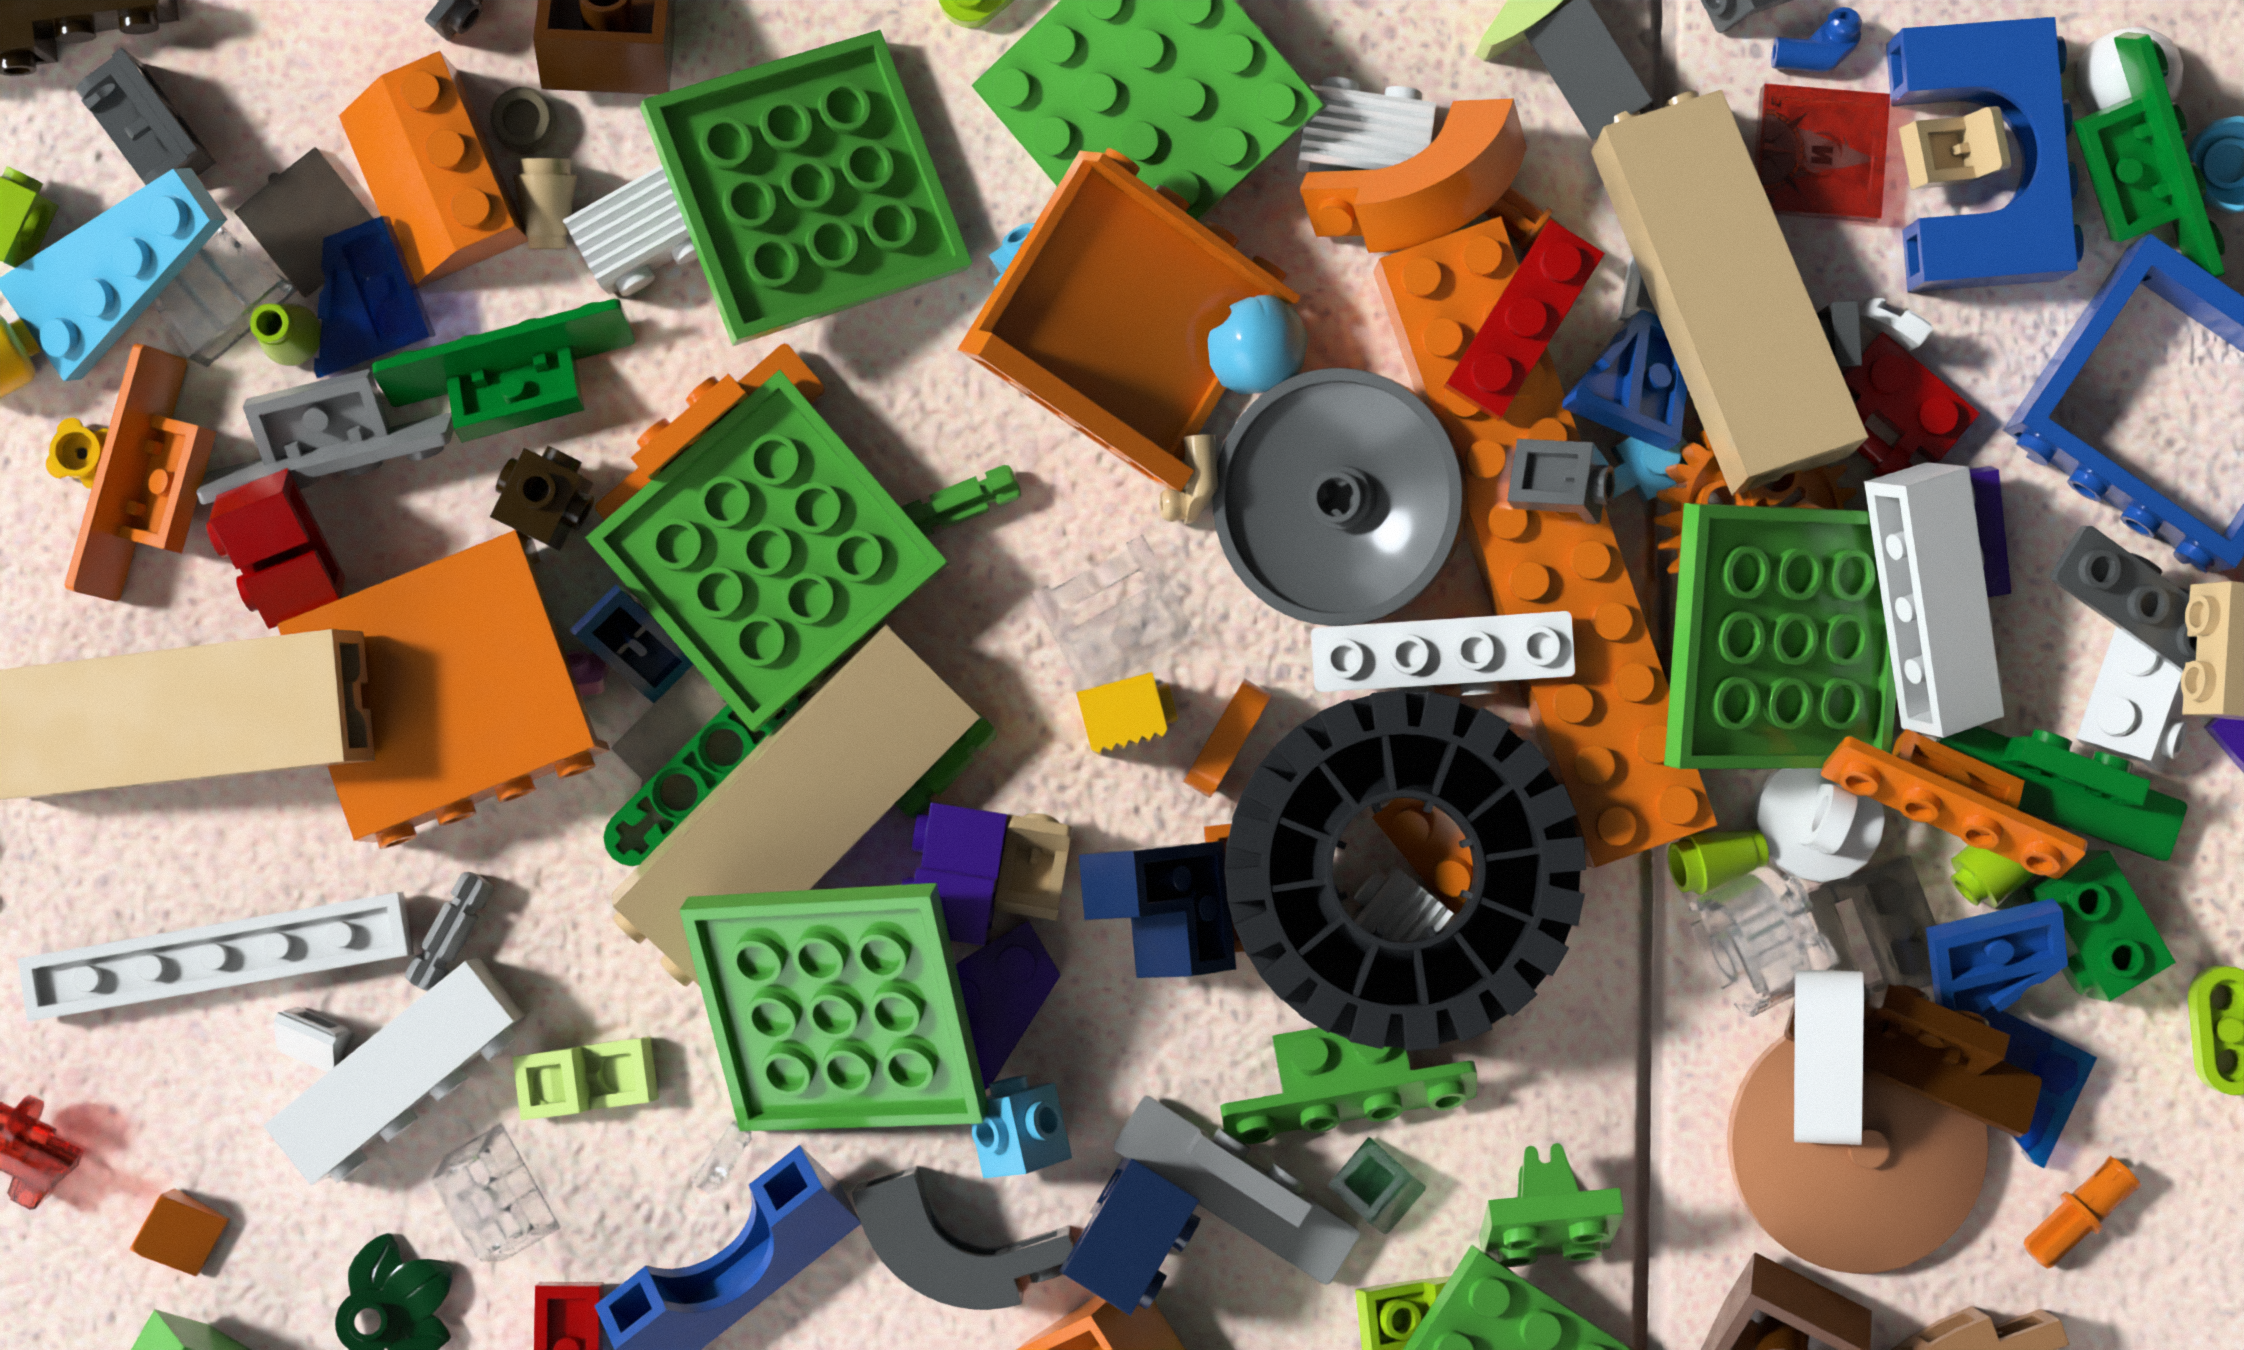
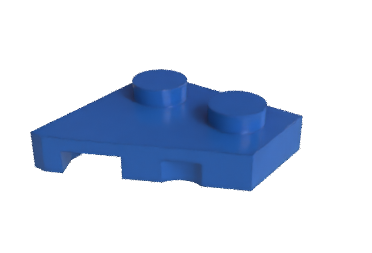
[1562,309,1687,451]

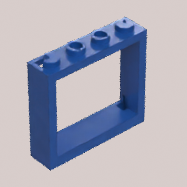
[2003,233,2244,574]

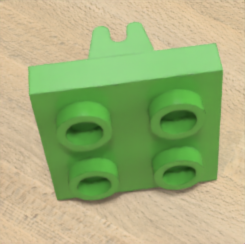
[1479,1143,1624,1267]

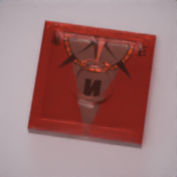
[1754,83,1890,223]

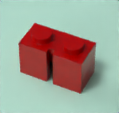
[206,468,345,630]

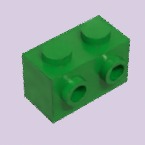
[2024,849,2176,1002]

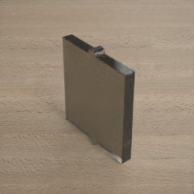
[234,147,387,298]
[611,670,760,811]

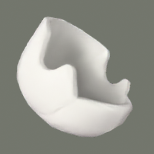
[2076,27,2184,114]

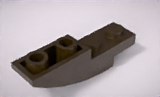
[0,0,179,76]

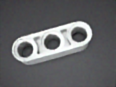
[1794,970,1864,1145]

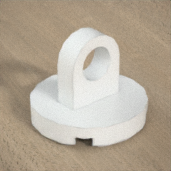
[1753,768,1885,882]

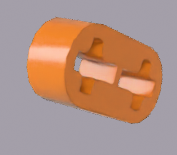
[1183,678,1272,798]

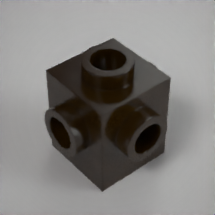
[490,445,594,551]

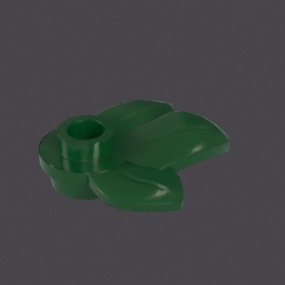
[335,1233,454,1350]

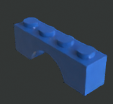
[594,1145,861,1350]

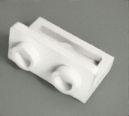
[2076,627,2187,772]

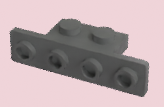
[2050,525,2197,673]

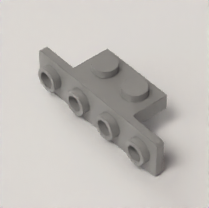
[196,369,454,504]
[1114,1095,1360,1285]

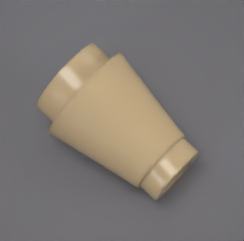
[513,158,577,249]

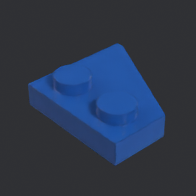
[1926,898,2068,1015]

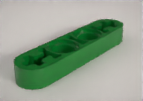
[603,695,800,866]

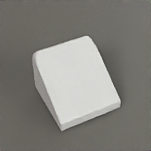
[273,1006,353,1073]

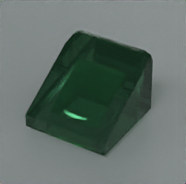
[1328,1137,1426,1234]

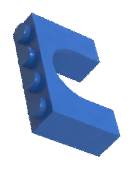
[1886,17,2084,292]

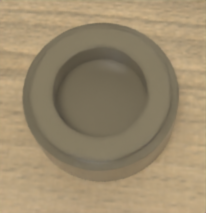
[490,87,557,154]

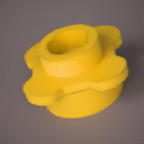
[46,418,109,489]

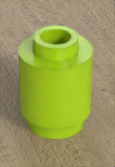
[1951,845,2035,908]

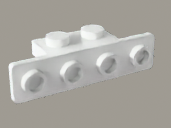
[1311,611,1575,695]

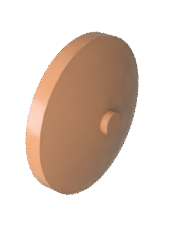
[1727,1035,1988,1274]

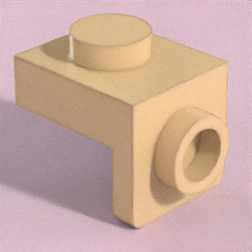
[1899,106,2011,190]
[994,813,1072,921]

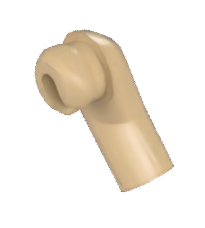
[1159,435,1218,525]

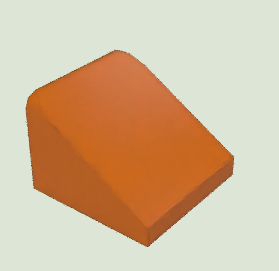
[130,1188,230,1277]

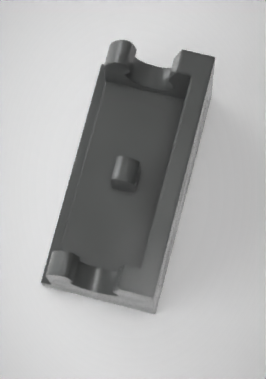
[1524,0,1653,142]
[76,47,217,185]

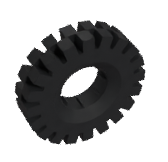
[1224,690,1586,1051]

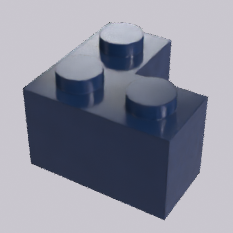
[1079,841,1236,978]
[1059,1158,1201,1316]

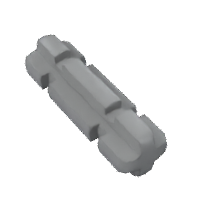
[405,872,494,991]

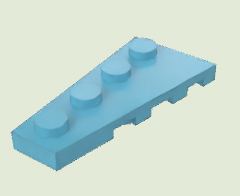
[0,168,227,382]

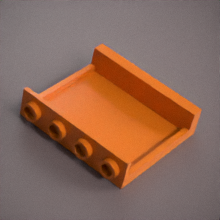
[957,148,1301,492]
[277,530,610,849]

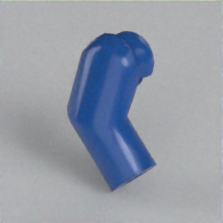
[1771,7,1862,73]

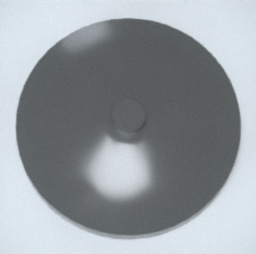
[1212,368,1468,626]

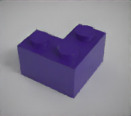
[901,802,1010,946]

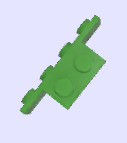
[1220,1027,1477,1144]

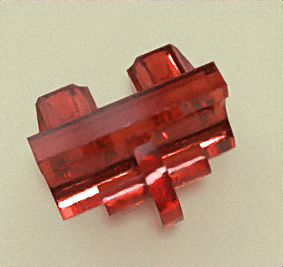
[0,1094,84,1210]

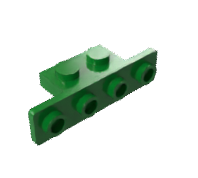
[2072,32,2225,278]
[372,299,636,443]
[1936,726,2188,861]

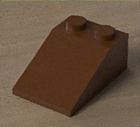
[533,0,676,95]
[1701,1252,1872,1350]

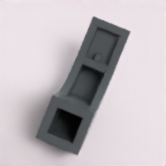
[852,1166,1075,1310]

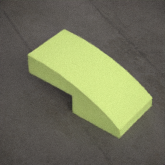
[1474,0,1570,61]
[512,1036,659,1120]

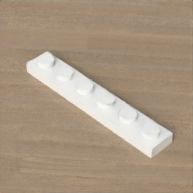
[17,891,414,1022]

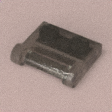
[1797,855,1936,1002]

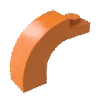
[1300,98,1527,253]

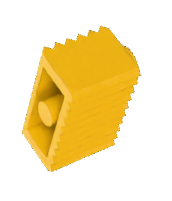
[1076,672,1178,755]

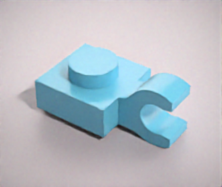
[1610,434,1688,503]

